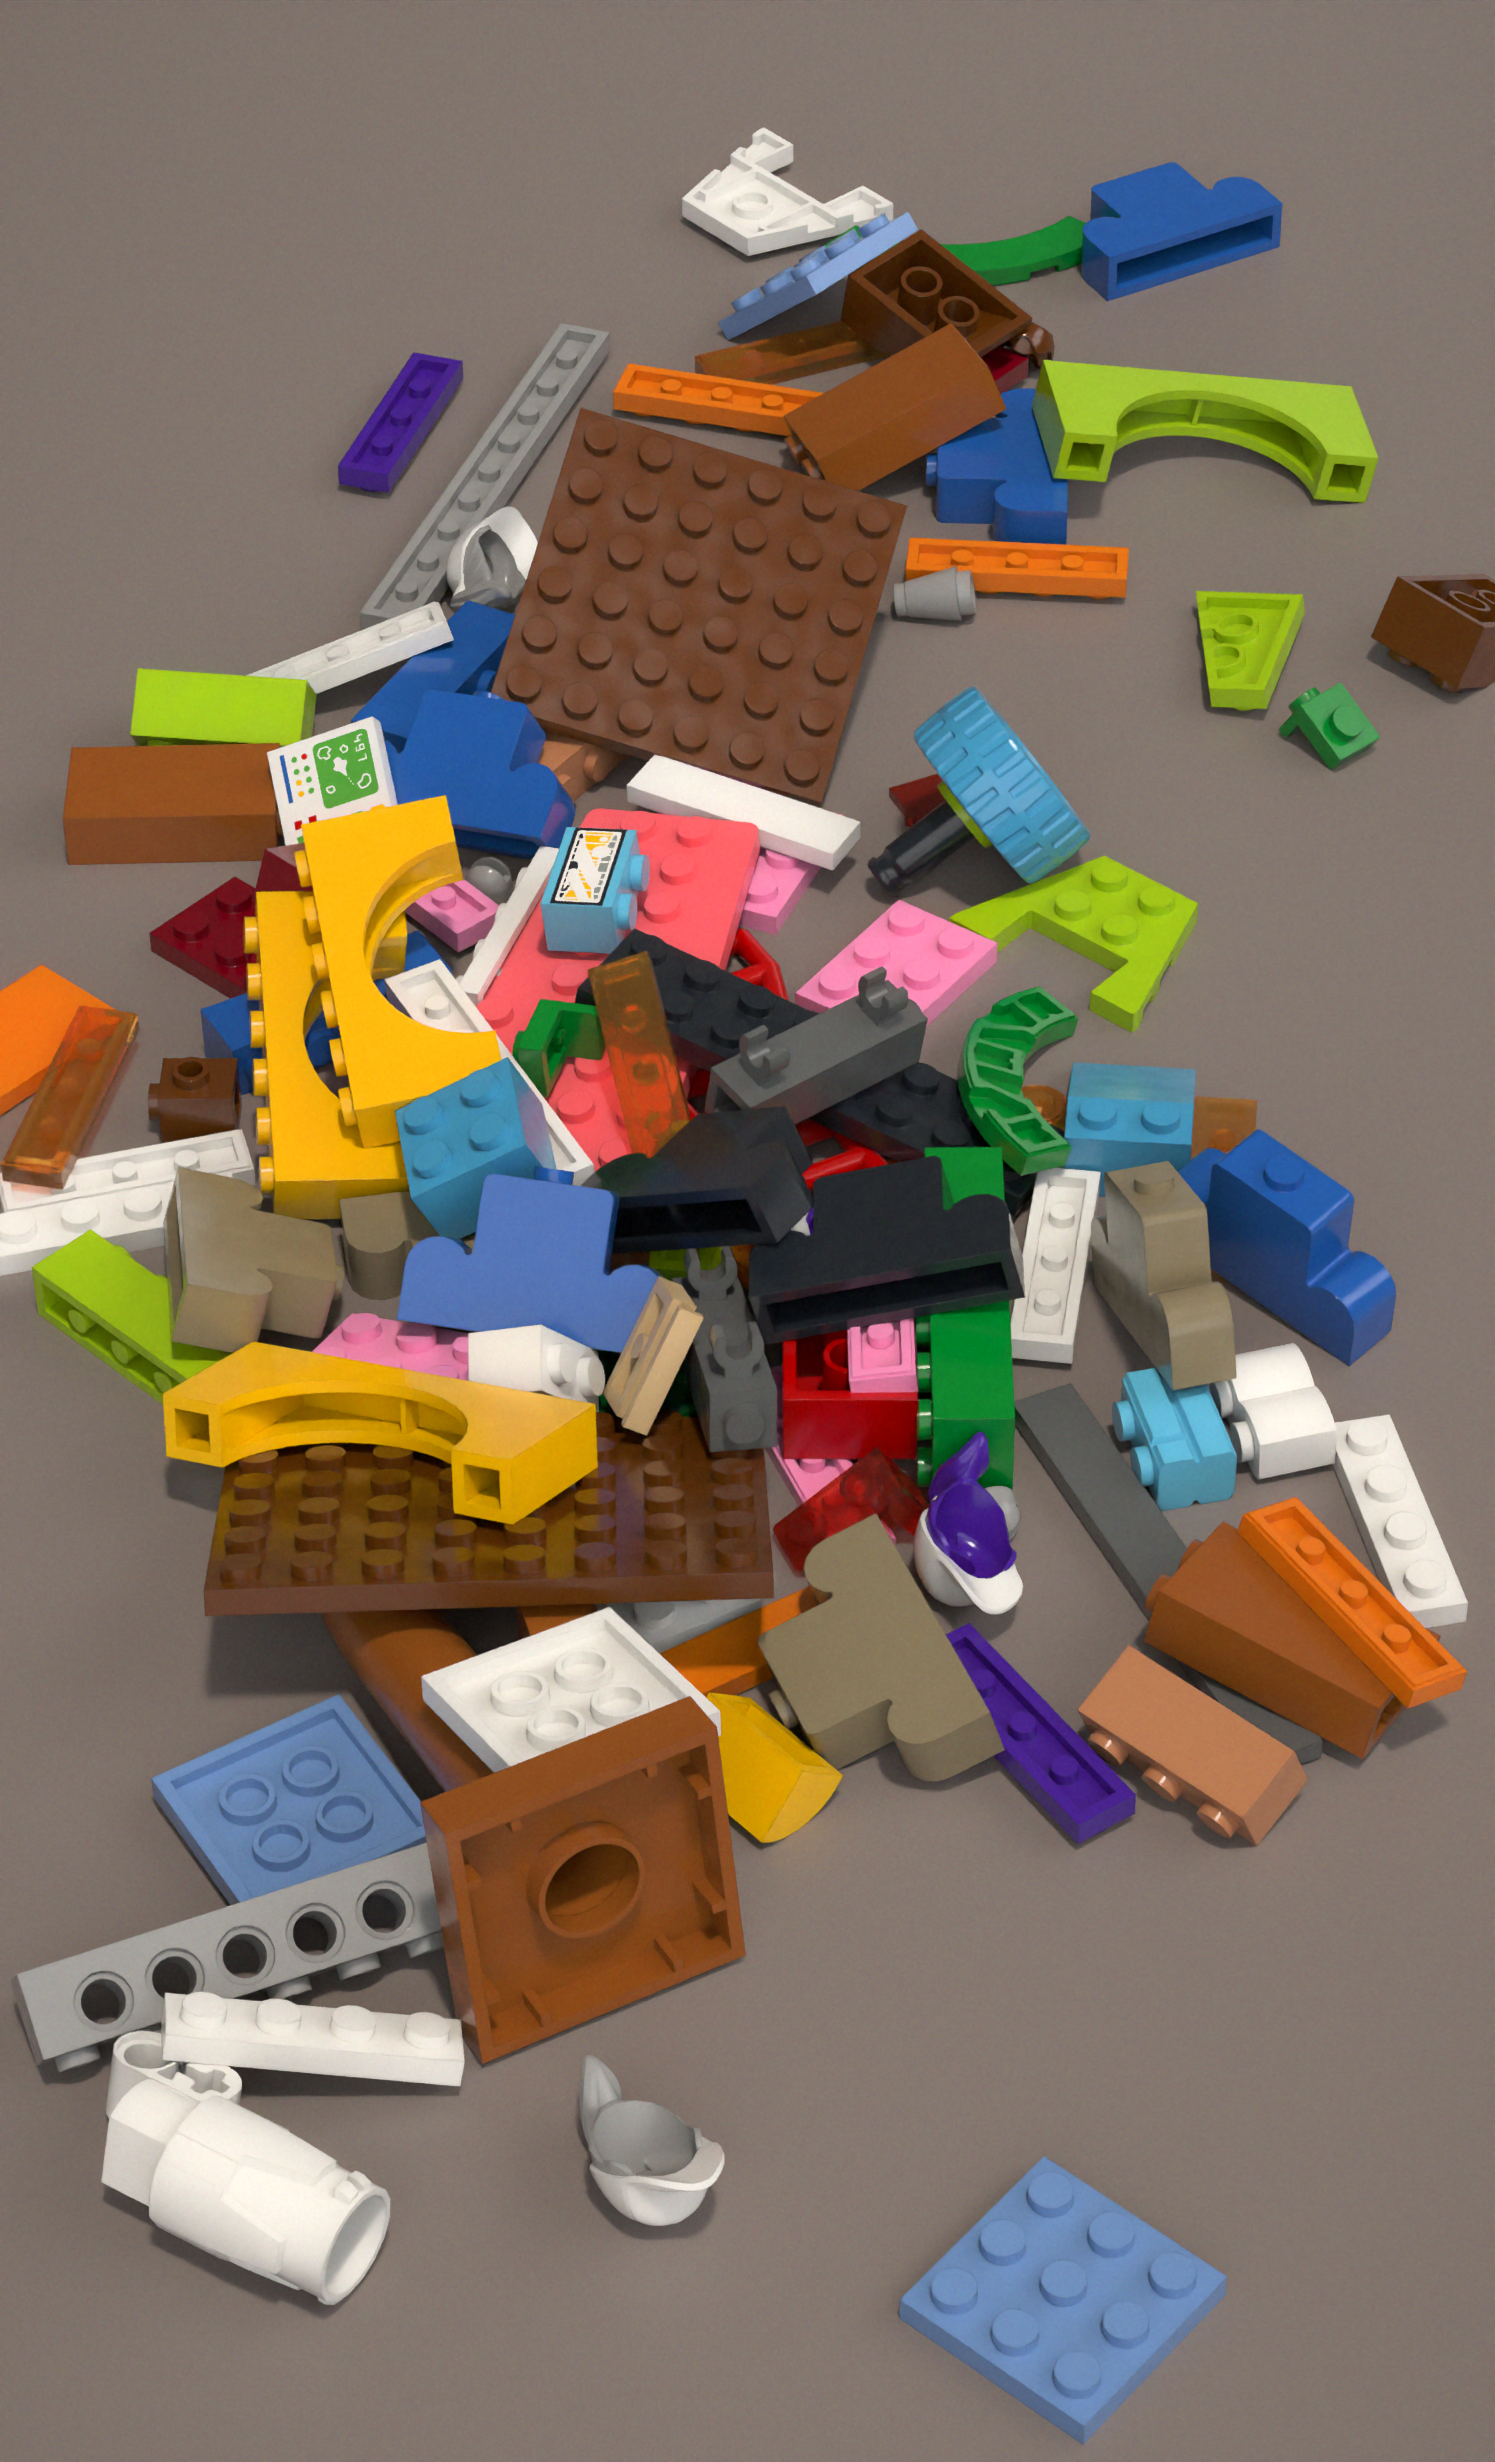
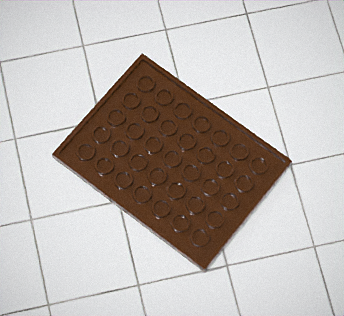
[203,1410,774,1616]

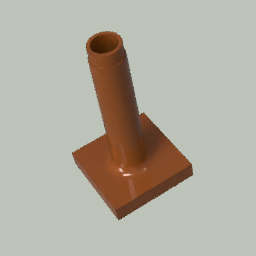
[323,1609,746,2064]

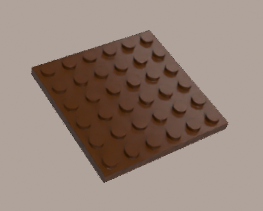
[491,408,907,808]

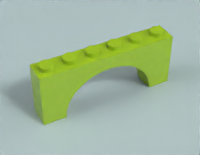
[1032,360,1379,503]

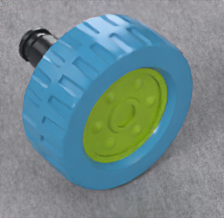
[867,687,1091,897]

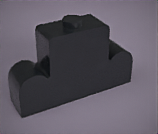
[581,1106,813,1254]
[749,1156,1025,1345]

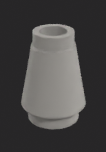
[894,566,976,621]

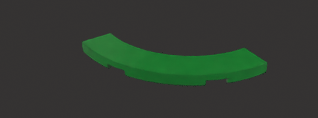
[825,216,1086,286]
[957,986,1079,1176]

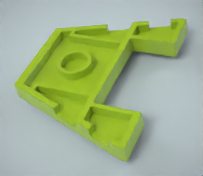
[949,855,1198,1033]

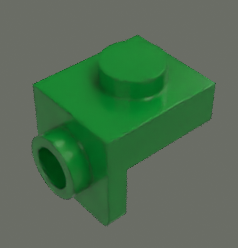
[1278,682,1380,770]
[512,999,606,1097]

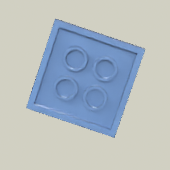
[718,212,918,340]
[151,1694,427,1905]
[899,2156,1227,2445]

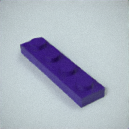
[338,352,464,493]
[946,1623,1136,1844]

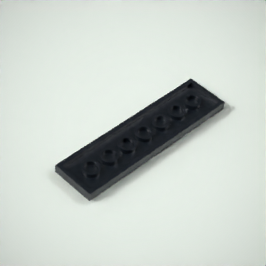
[575,928,1065,1217]

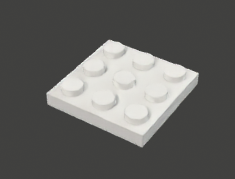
[421,1607,721,1773]

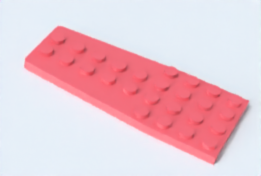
[476,808,760,1172]

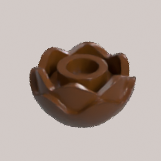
[1000,322,1055,369]

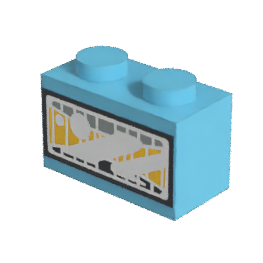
[540,827,650,954]

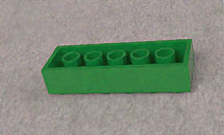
[915,1147,1015,1491]

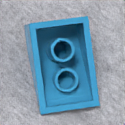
[1063,1062,1196,1197]

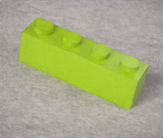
[31,1229,234,1405]

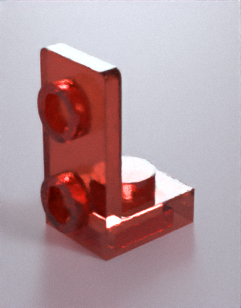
[773,1447,929,1577]

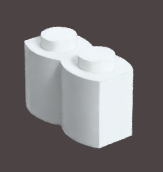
[1209,1343,1337,1479]

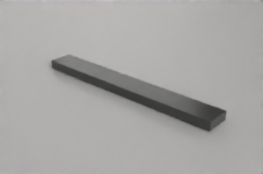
[1014,1383,1323,1764]

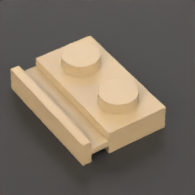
[603,1276,704,1436]

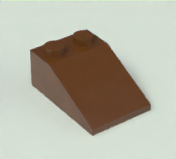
[840,229,1032,357]
[1371,574,1495,693]

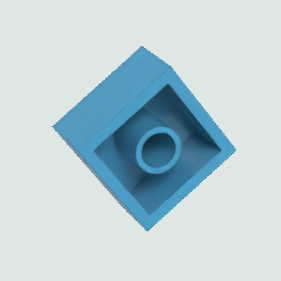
[395,1057,556,1239]

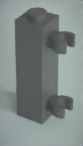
[704,966,928,1124]
[672,1246,777,1452]

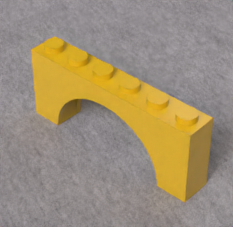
[294,795,501,1149]
[243,891,410,1220]
[162,1341,598,1525]

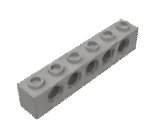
[10,1843,444,2073]

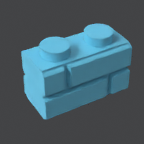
[1112,1368,1237,1511]

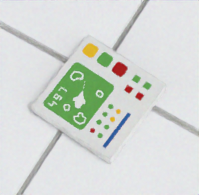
[267,716,398,846]

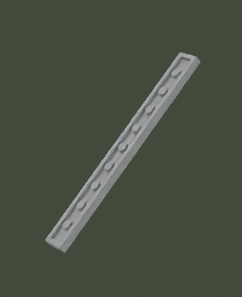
[360,323,610,630]

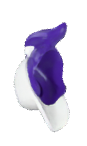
[913,1431,1023,1615]

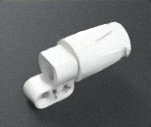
[101,2031,391,2305]

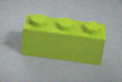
[130,668,317,748]

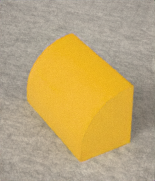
[706,1692,844,1843]

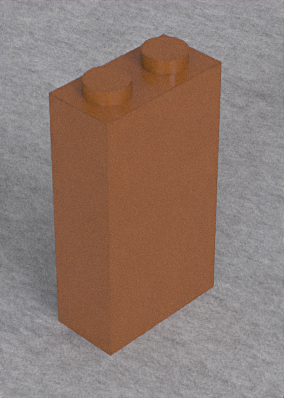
[783,323,1007,491]
[63,743,284,865]
[1144,1521,1440,1759]

